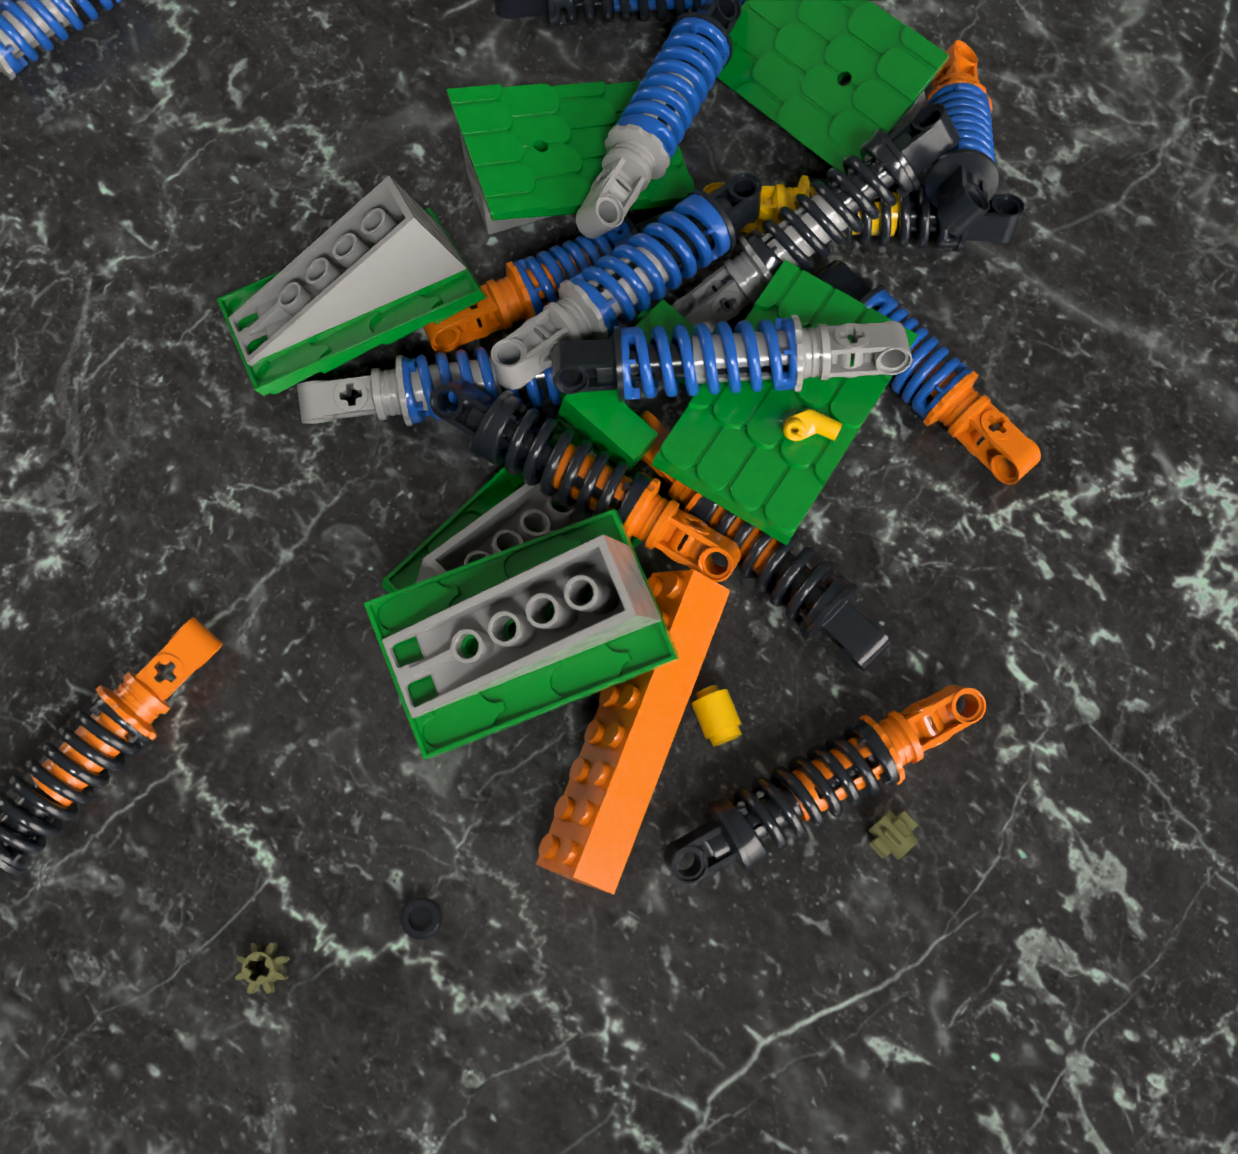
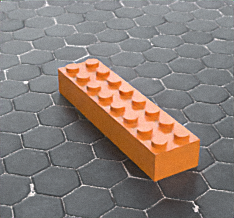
[536,569,730,894]

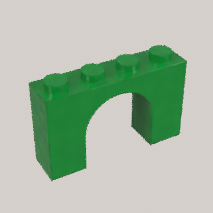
[558,299,702,474]

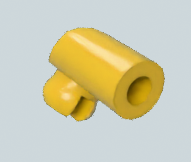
[783,409,843,441]

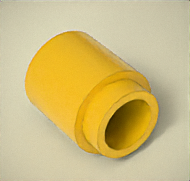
[691,685,742,747]

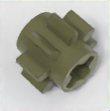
[868,809,919,860]
[235,943,290,994]

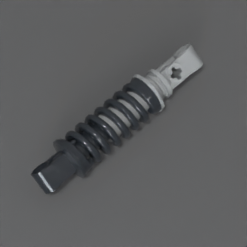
[672,103,960,334]

